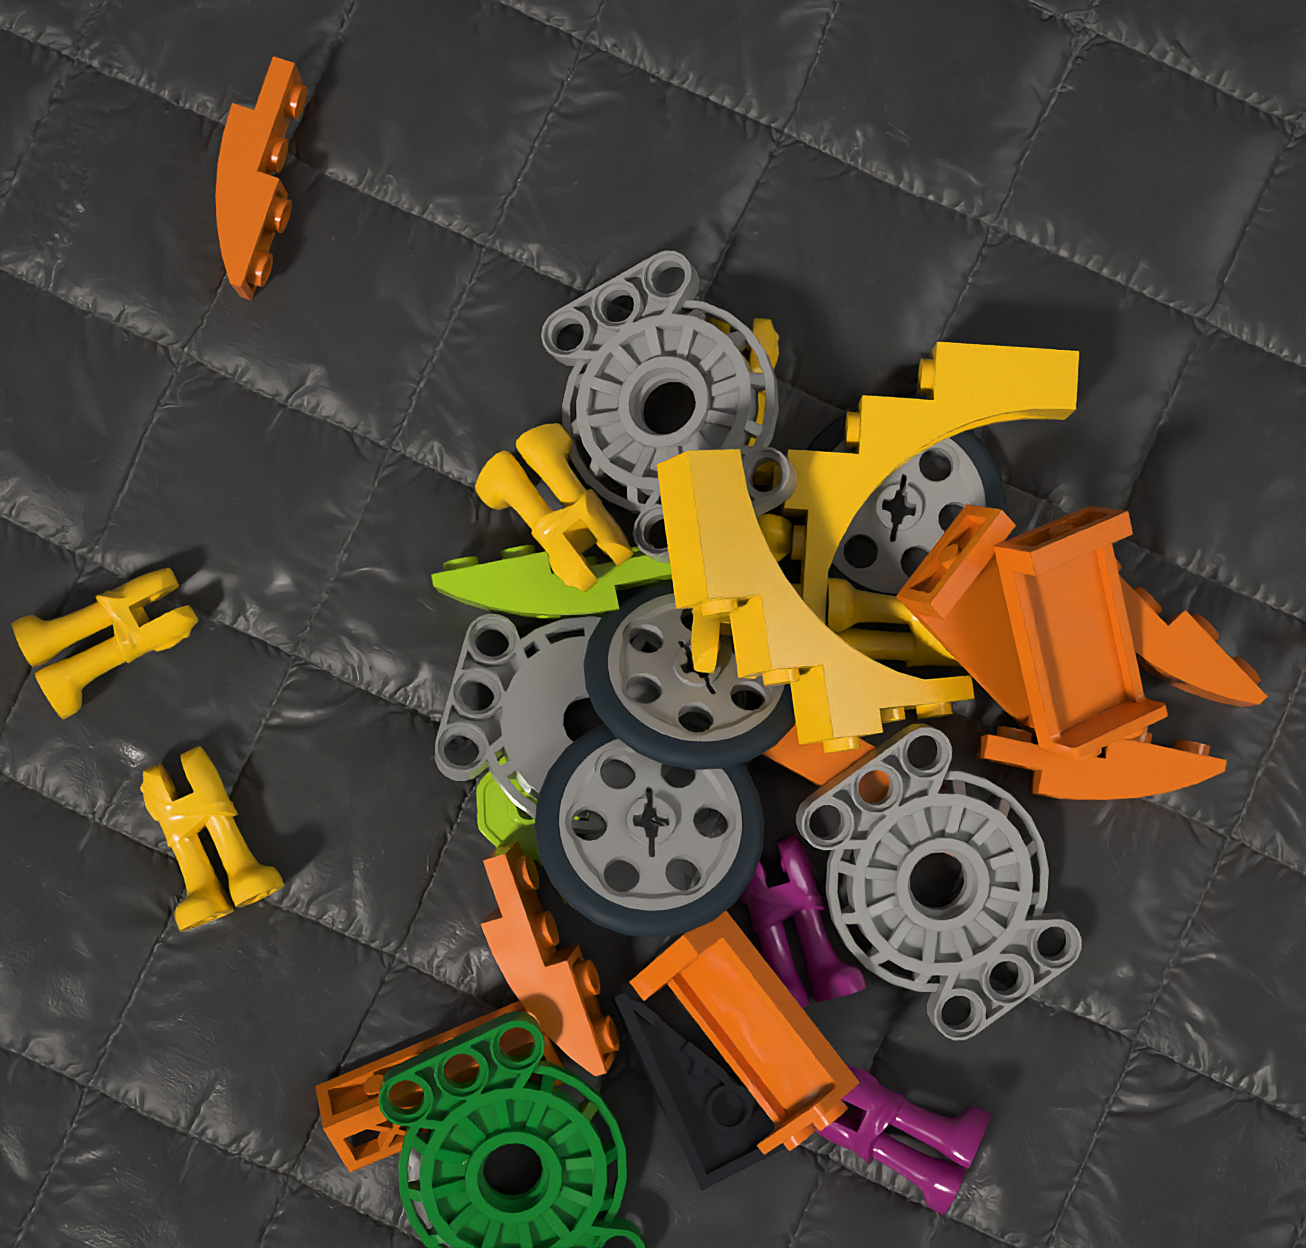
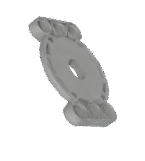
[541,250,797,563]
[435,614,746,837]
[796,723,1082,1040]

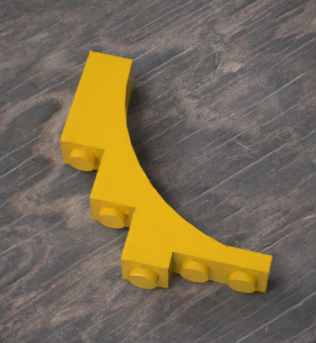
[771,342,1079,624]
[656,449,975,753]

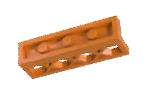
[315,1001,566,1172]

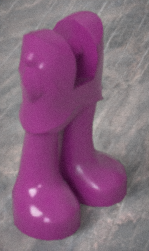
[740,835,867,1008]
[815,1063,991,1215]

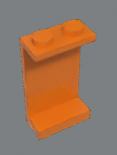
[896,504,1036,733]

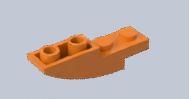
[215,56,307,301]
[1115,558,1268,707]
[975,726,1227,800]
[480,841,620,1076]

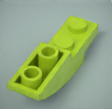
[431,545,672,620]

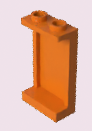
[993,506,1168,761]
[630,911,860,1155]

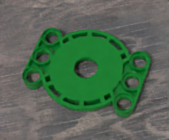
[378,1011,645,1248]

